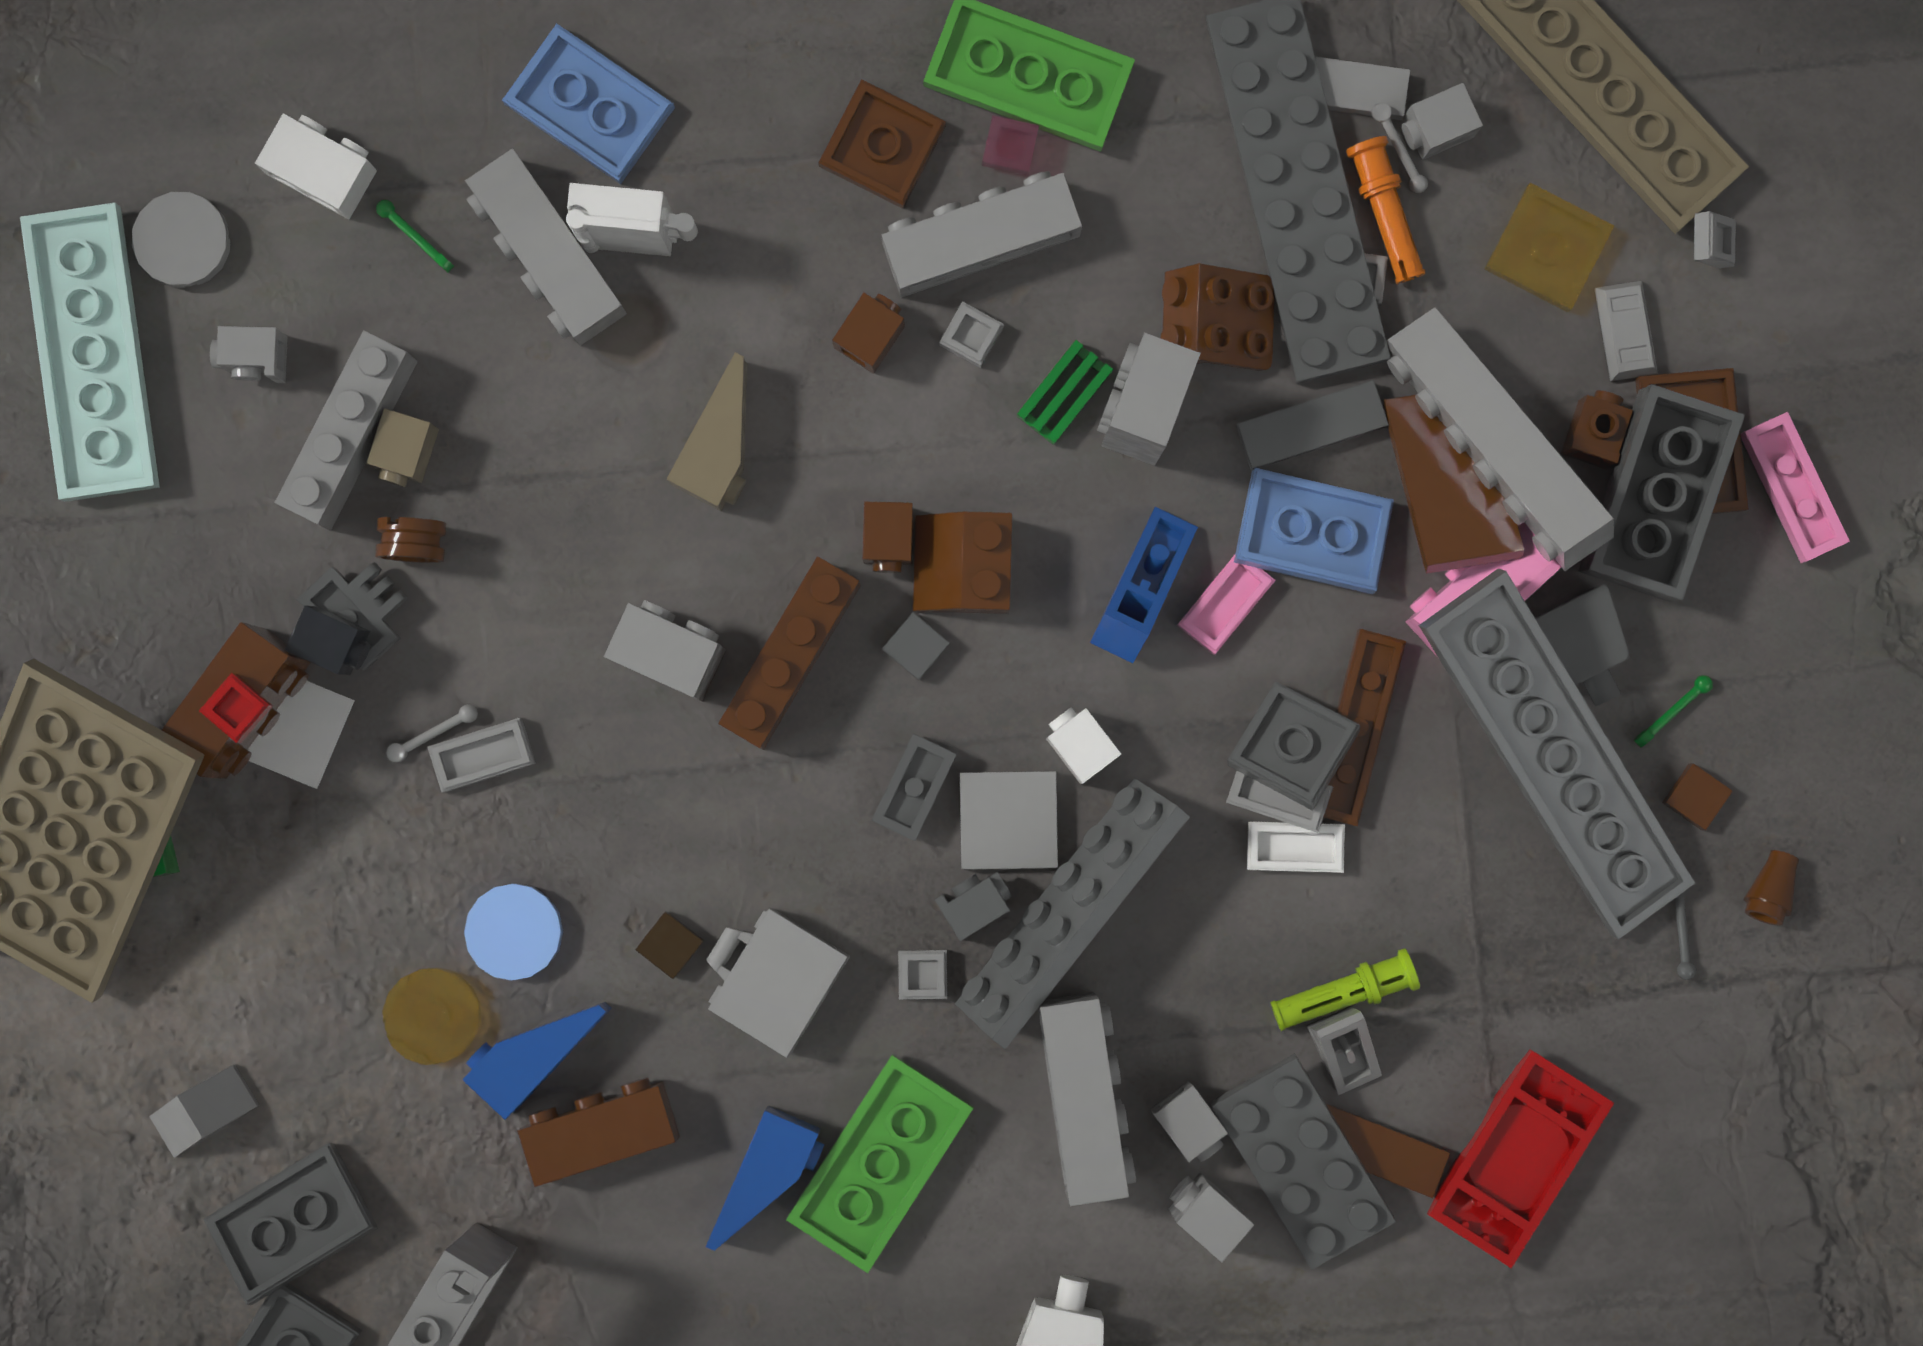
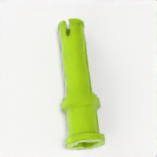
[1270,948,1420,1031]

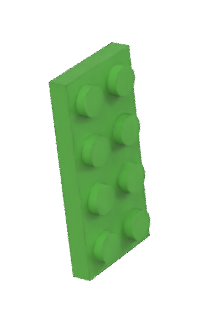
[923,0,1135,152]
[786,1054,974,1273]

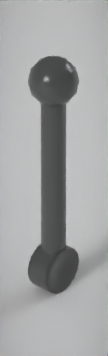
[1675,888,1696,980]

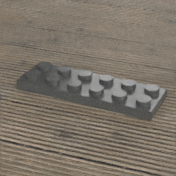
[955,778,1190,1049]

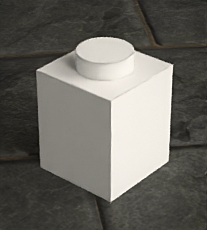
[1046,707,1121,784]

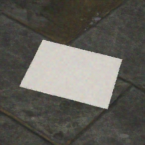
[248,681,355,789]

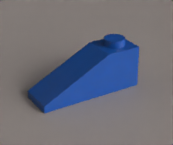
[1090,507,1198,663]
[462,1002,612,1120]
[706,1106,825,1251]

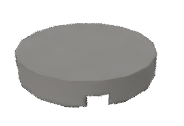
[132,192,230,288]

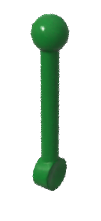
[376,199,454,273]
[1633,675,1713,748]

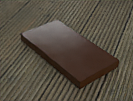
[1383,395,1524,574]

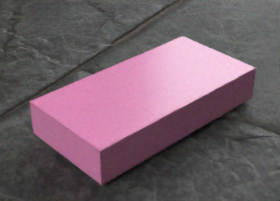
[1177,554,1276,655]

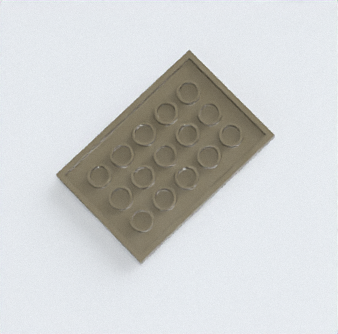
[0,659,205,1003]

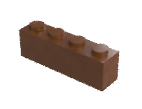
[718,556,861,750]

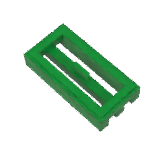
[1016,340,1113,445]

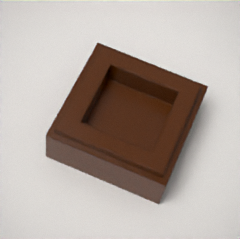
[1662,763,1733,830]

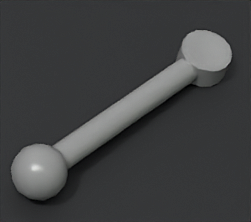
[1371,102,1428,193]
[386,704,478,762]

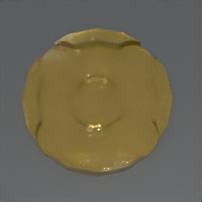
[382,967,481,1065]

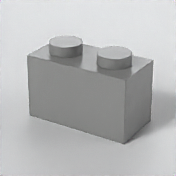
[1168,1172,1254,1263]

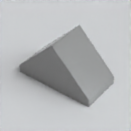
[1307,1007,1382,1095]
[149,1064,260,1158]

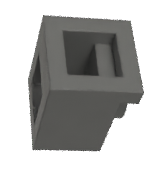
[935,872,1012,941]

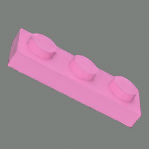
[1741,412,1850,563]

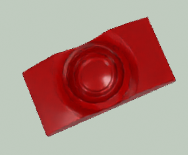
[1427,1049,1614,1269]

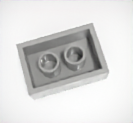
[1097,332,1200,466]

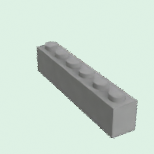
[1387,307,1614,571]

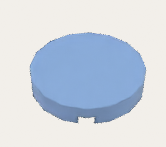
[464,883,563,981]

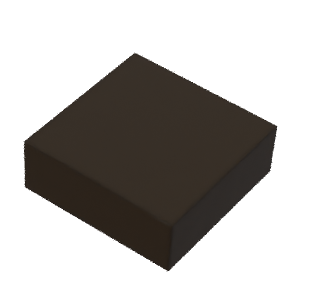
[635,911,704,979]

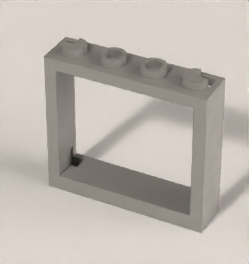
[388,1223,518,1346]

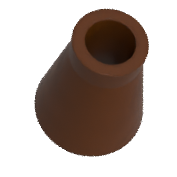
[1744,850,1799,926]

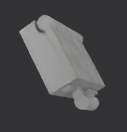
[706,908,850,1058]

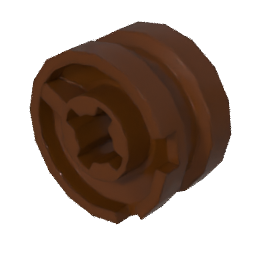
[375,517,446,563]

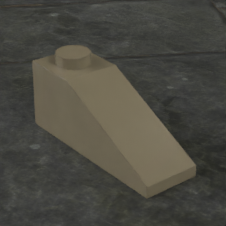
[666,352,747,512]

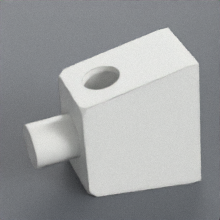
[1016,1275,1104,1346]

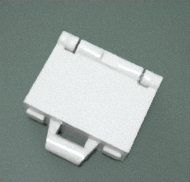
[566,183,698,256]

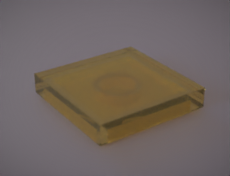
[1484,183,1614,312]

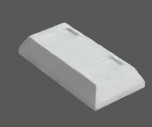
[1247,822,1345,873]

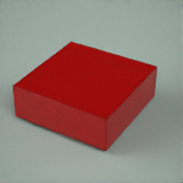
[199,673,273,744]

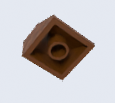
[913,511,1012,614]

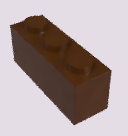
[517,1077,680,1187]

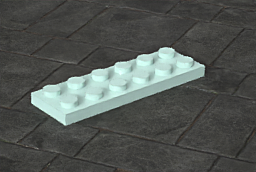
[20,203,160,502]

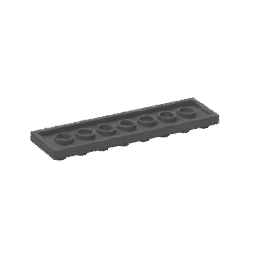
[1206,0,1391,384]
[1418,568,1695,940]

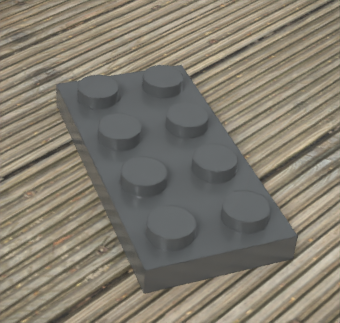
[1211,1053,1396,1270]

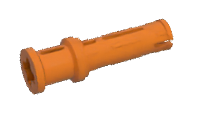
[1346,136,1426,284]

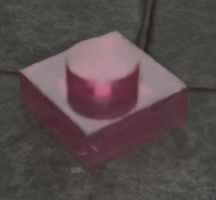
[982,115,1039,176]

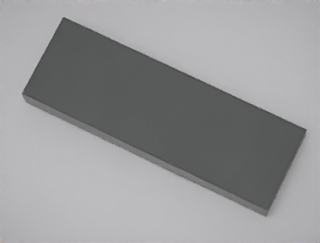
[1236,380,1389,471]

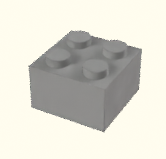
[604,600,726,701]

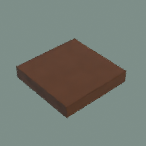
[818,79,946,209]

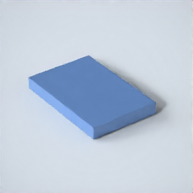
[502,23,675,184]
[1234,468,1394,594]

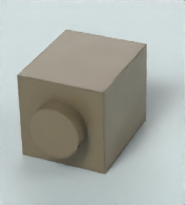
[366,408,439,487]

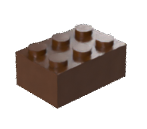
[162,622,311,779]

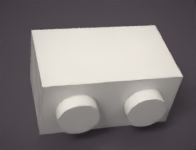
[255,113,377,220]

